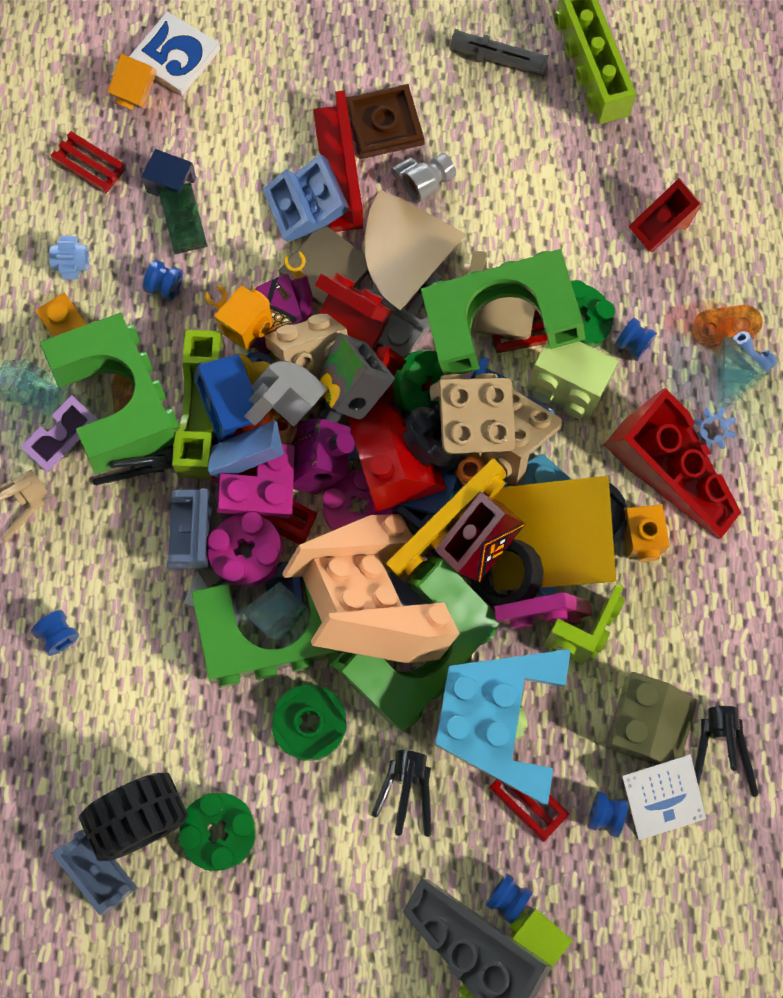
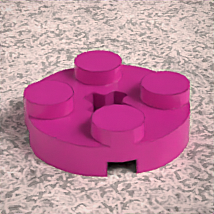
[323,469,394,531]
[208,512,284,588]

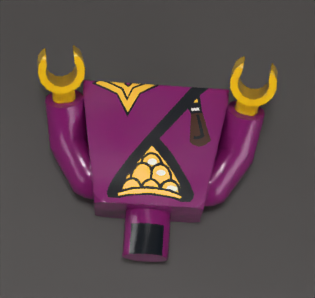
[204,251,313,355]

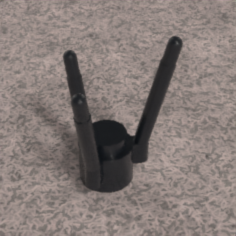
[92,445,174,485]
[694,706,758,797]
[372,750,431,837]

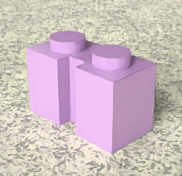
[20,395,98,472]

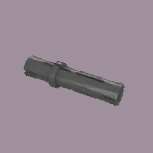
[450,29,549,76]

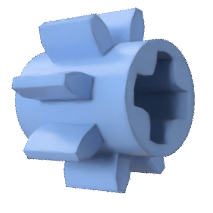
[49,236,89,280]
[694,407,736,449]

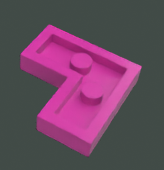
[217,444,295,519]
[494,592,593,629]

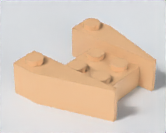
[282,514,460,663]

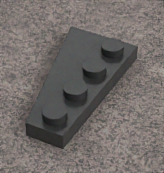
[403,878,552,998]

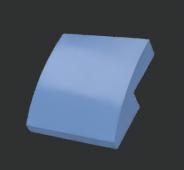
[262,154,350,242]

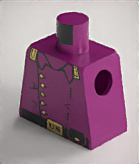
[292,419,355,495]

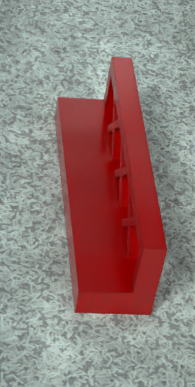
[313,90,363,232]

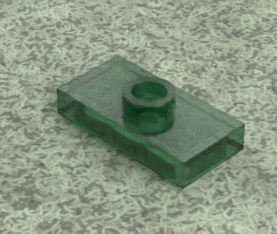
[158,182,208,254]

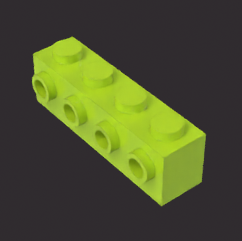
[553,0,637,125]

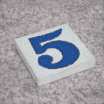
[129,11,221,96]

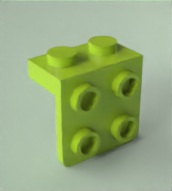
[543,584,626,665]

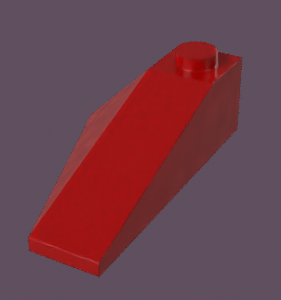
[604,388,741,539]
[347,395,447,512]

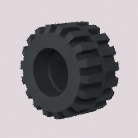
[79,772,189,861]

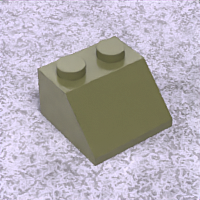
[605,672,697,765]

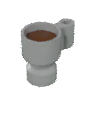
[391,153,456,203]

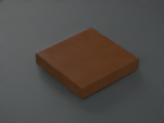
[346,84,425,159]

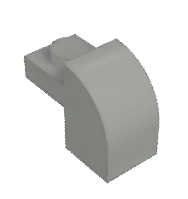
[244,361,328,427]

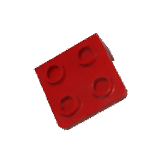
[314,272,394,351]

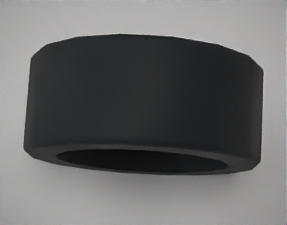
[470,539,544,606]

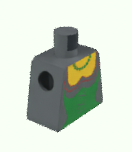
[317,333,395,423]

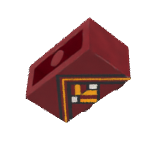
[435,492,526,582]

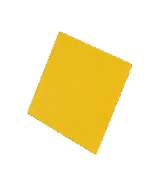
[492,476,616,591]

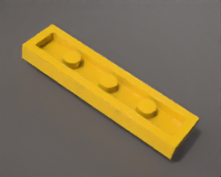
[386,458,507,579]

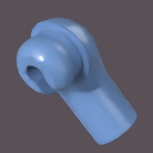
[733,332,777,374]

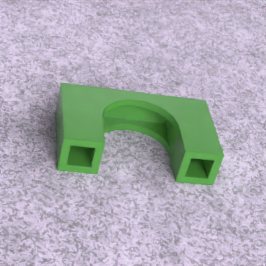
[421,249,586,375]
[40,312,179,475]
[331,556,501,732]
[191,577,343,688]

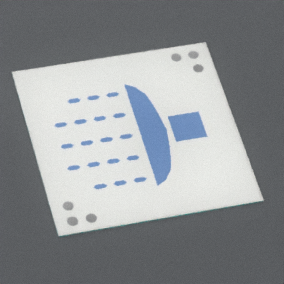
[622,754,706,840]

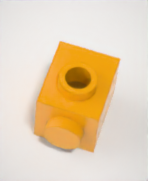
[107,53,157,111]
[214,285,273,351]
[623,504,670,562]

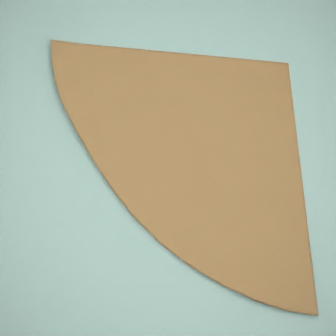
[365,190,466,311]

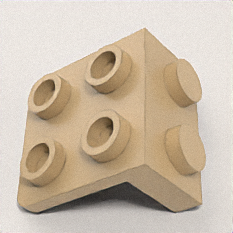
[462,250,535,339]
[264,314,348,405]
[430,373,516,454]
[467,389,562,486]

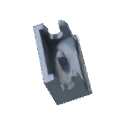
[167,489,212,570]
[51,830,138,915]

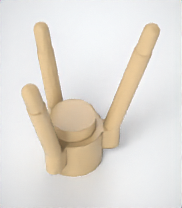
[0,469,48,542]

